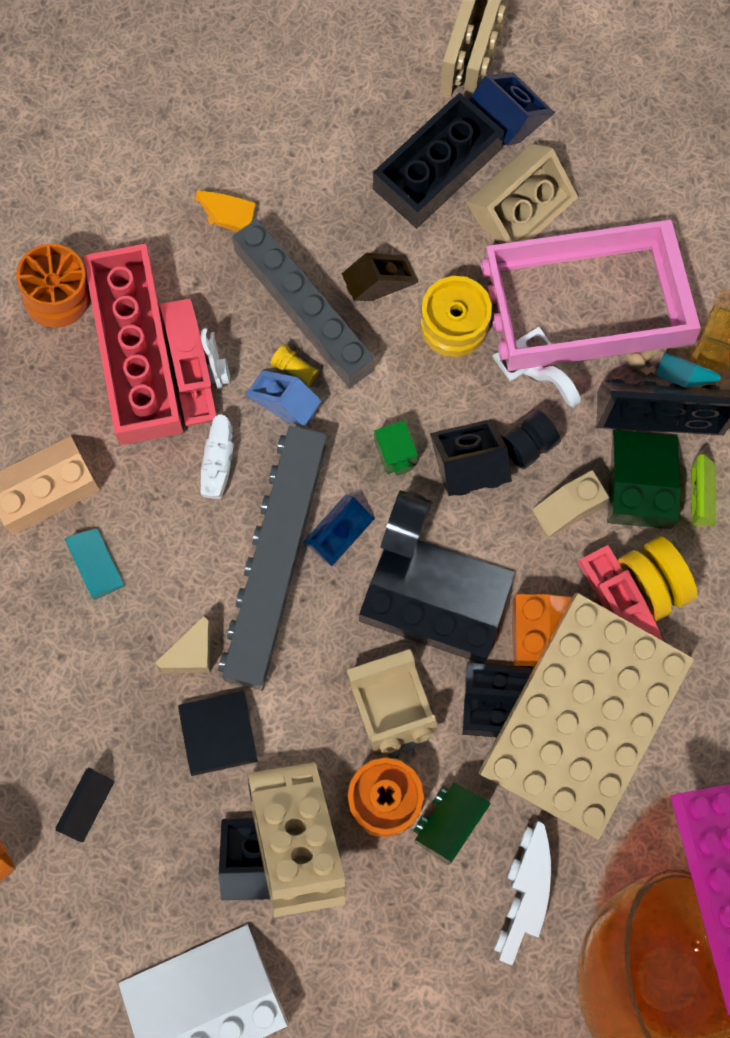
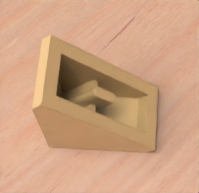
[155,616,211,673]

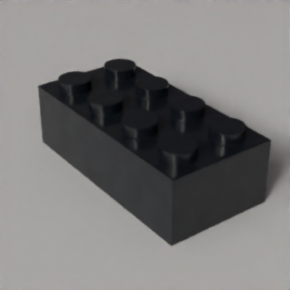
[373,92,505,229]

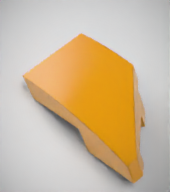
[194,190,256,232]

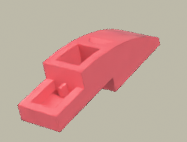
[159,299,216,427]
[578,545,663,641]

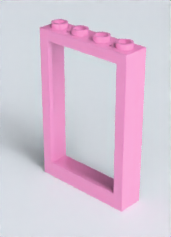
[480,220,701,371]

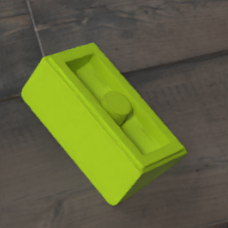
[691,454,716,526]

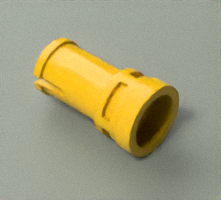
[270,343,320,387]

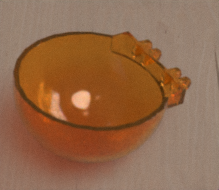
[576,870,730,1038]

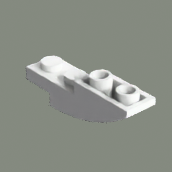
[494,822,551,965]

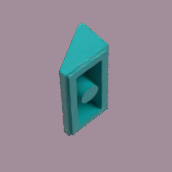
[655,353,721,388]
[65,529,124,600]

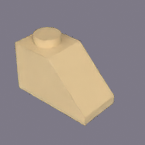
[532,470,609,538]

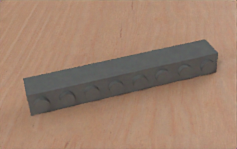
[218,426,327,691]

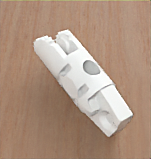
[200,414,234,499]

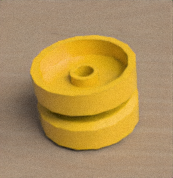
[420,276,492,357]
[617,536,697,622]

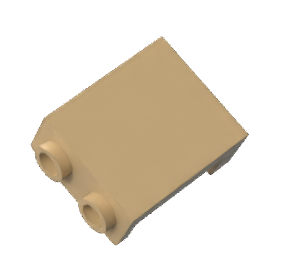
[346,649,438,754]

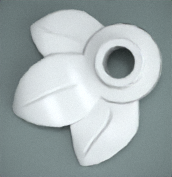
[200,328,230,389]

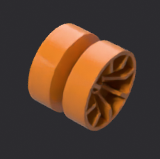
[16,244,89,328]

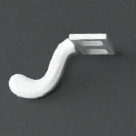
[492,327,581,408]

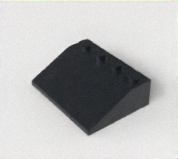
[596,379,730,436]
[359,540,515,664]

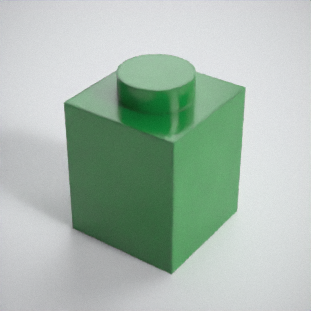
[374,420,418,475]

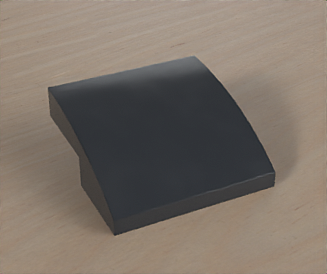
[462,663,534,738]
[178,691,258,776]

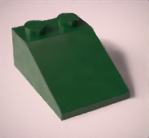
[607,430,681,529]

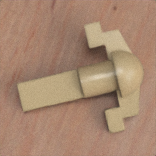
[625,349,660,377]

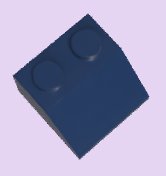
[469,73,555,146]

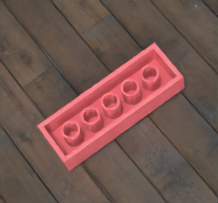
[83,244,184,446]

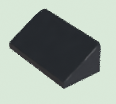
[55,767,114,842]

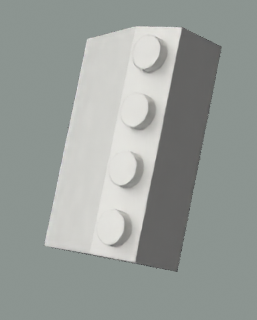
[118,924,289,1038]

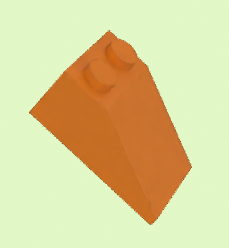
[512,594,603,667]

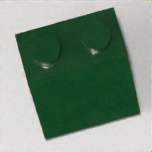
[413,782,491,865]

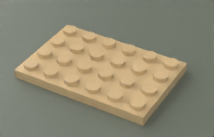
[478,593,694,840]

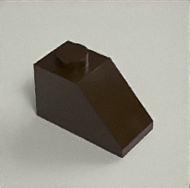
[341,253,418,301]

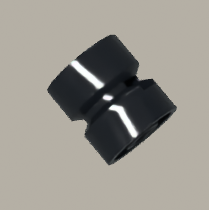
[501,410,561,470]

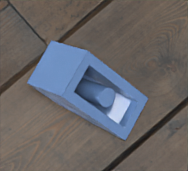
[245,370,322,427]

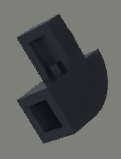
[380,490,432,558]

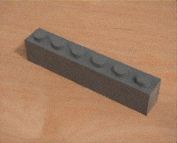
[232,218,374,389]

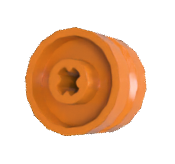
[347,757,424,838]

